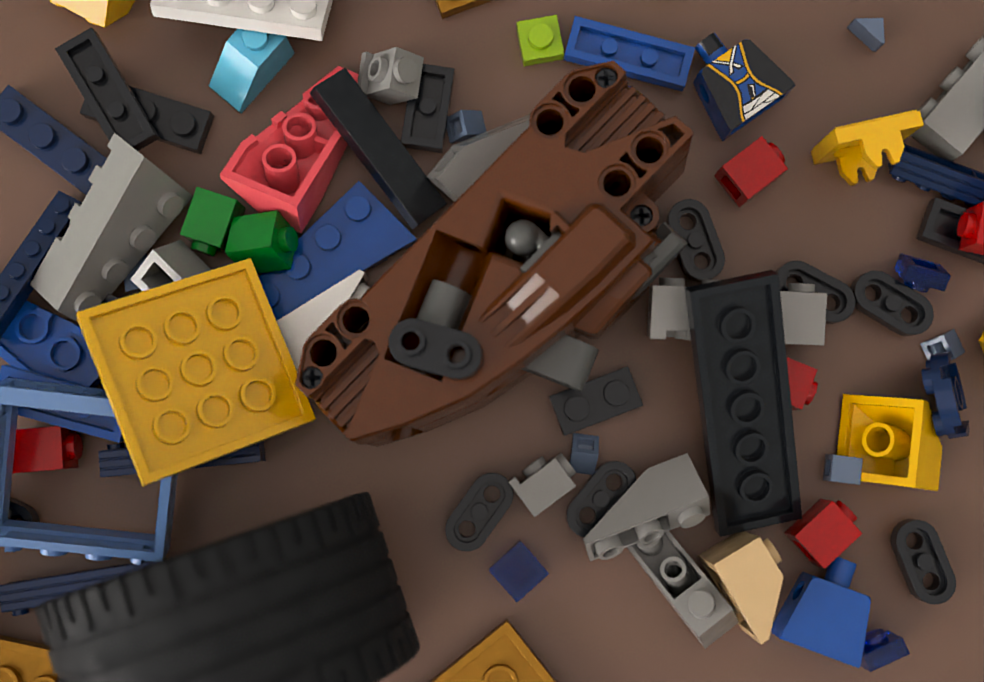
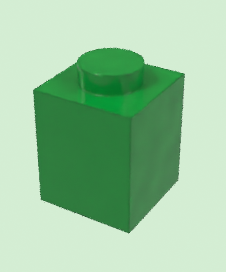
[180,187,246,257]
[225,210,298,274]

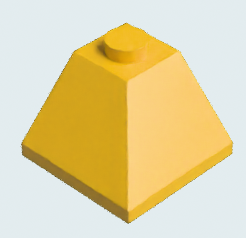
[837,394,942,491]

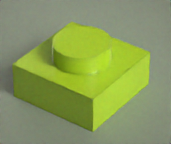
[516,15,564,66]

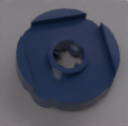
[922,351,970,439]

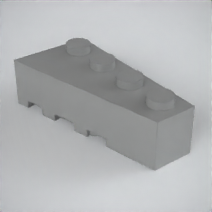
[30,133,193,322]
[647,277,827,345]

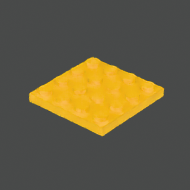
[76,258,316,487]

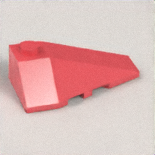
[220,66,369,234]

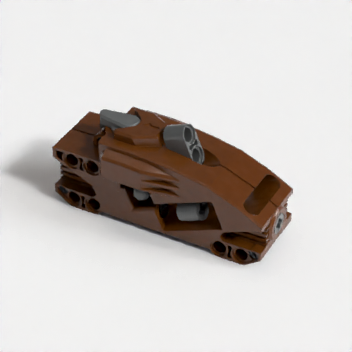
[295,60,693,447]

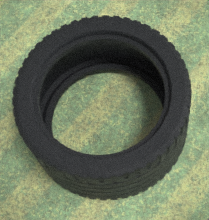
[35,492,420,682]

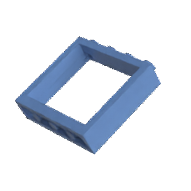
[0,378,178,565]

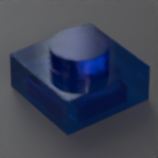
[894,253,951,293]
[488,540,549,603]
[860,629,910,672]

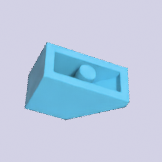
[209,29,295,114]

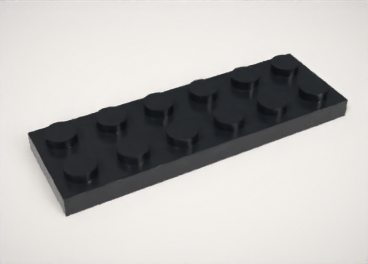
[685,270,802,537]

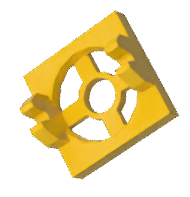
[811,110,924,186]

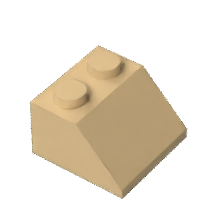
[698,531,784,644]

